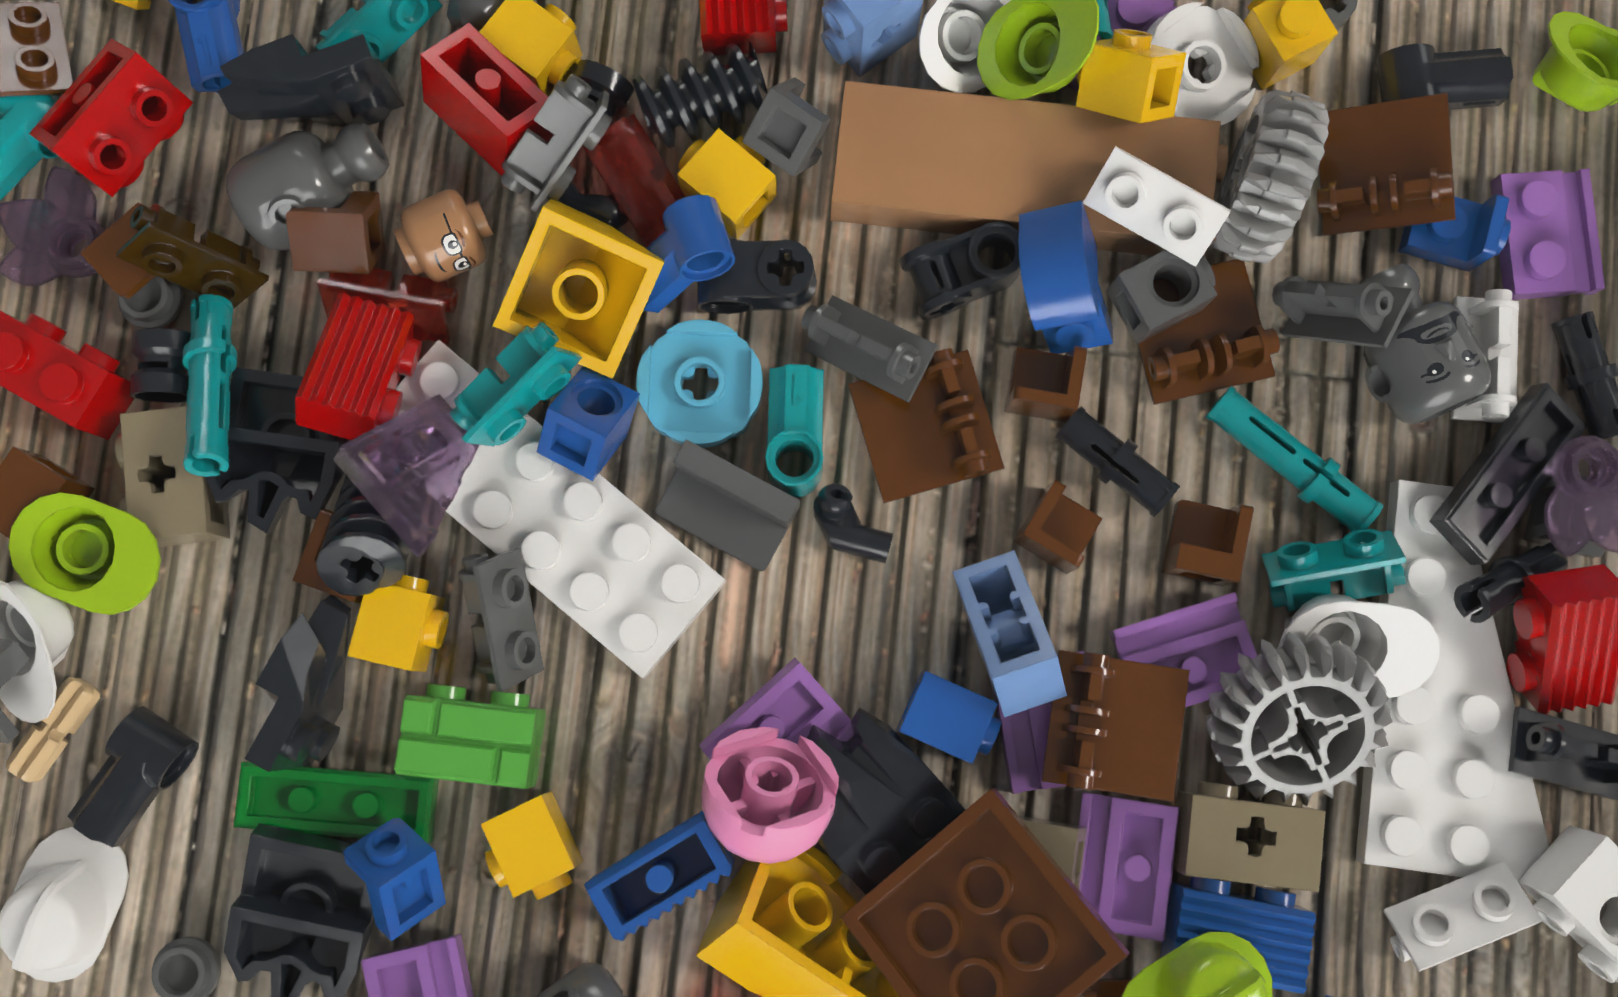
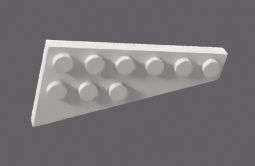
[1355,480,1549,881]

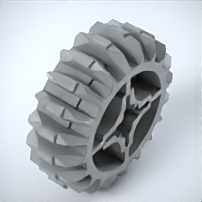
[1212,89,1329,264]
[1205,632,1393,806]

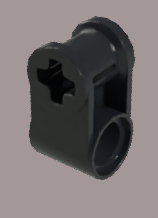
[899,222,1020,320]
[697,239,817,314]

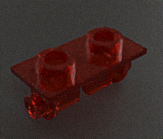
[582,113,686,248]
[317,268,458,344]

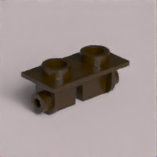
[116,204,269,308]

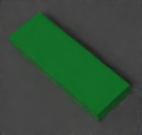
[233,761,439,843]

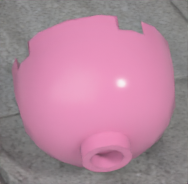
[701,727,839,864]

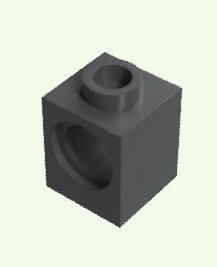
[1106,250,1218,345]

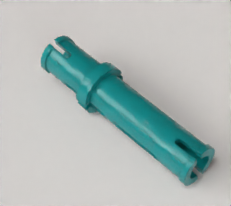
[182,294,237,477]
[1205,385,1384,532]

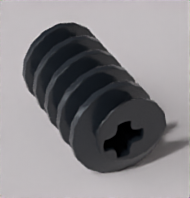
[631,41,768,149]
[316,458,426,596]

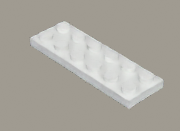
[368,339,727,679]

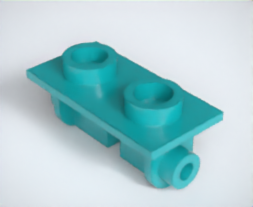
[315,0,443,63]
[450,322,582,447]
[1261,529,1406,612]

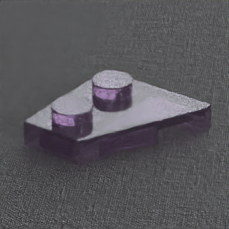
[334,394,479,557]

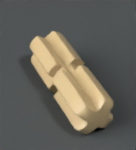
[6,677,100,783]

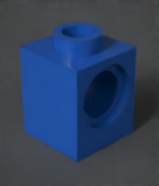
[536,366,640,481]
[896,671,1002,764]

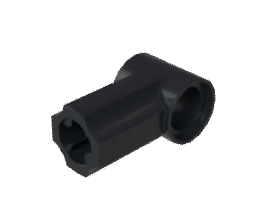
[1376,43,1513,110]
[67,706,199,848]

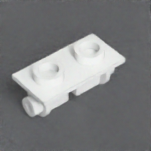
[1083,146,1231,267]
[1451,289,1519,423]
[1384,861,1542,972]

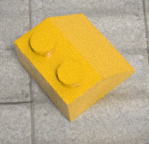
[493,199,665,379]

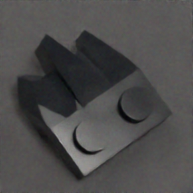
[217,34,405,127]
[206,367,356,534]
[244,595,351,772]
[807,707,966,895]
[224,823,375,997]

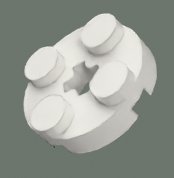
[1147,2,1259,125]

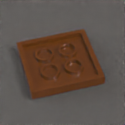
[840,788,1130,997]

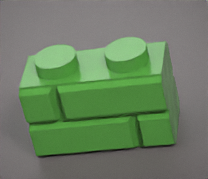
[394,683,546,789]

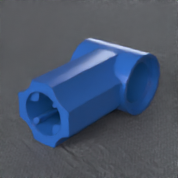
[168,0,244,93]
[643,195,735,313]

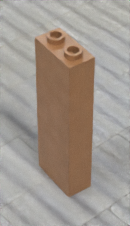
[830,81,1228,256]

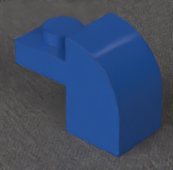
[1018,200,1113,354]

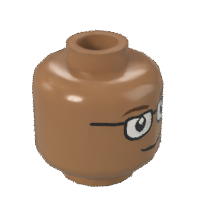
[393,189,494,282]

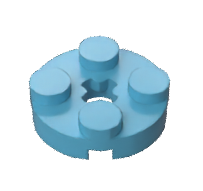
[636,319,763,448]

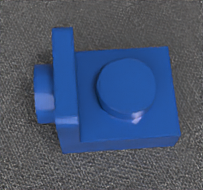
[1398,194,1511,272]
[343,818,446,941]

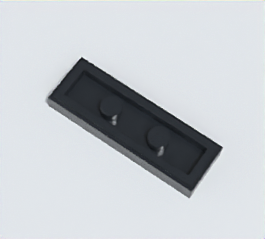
[1429,382,1587,565]

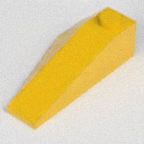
[696,846,899,997]

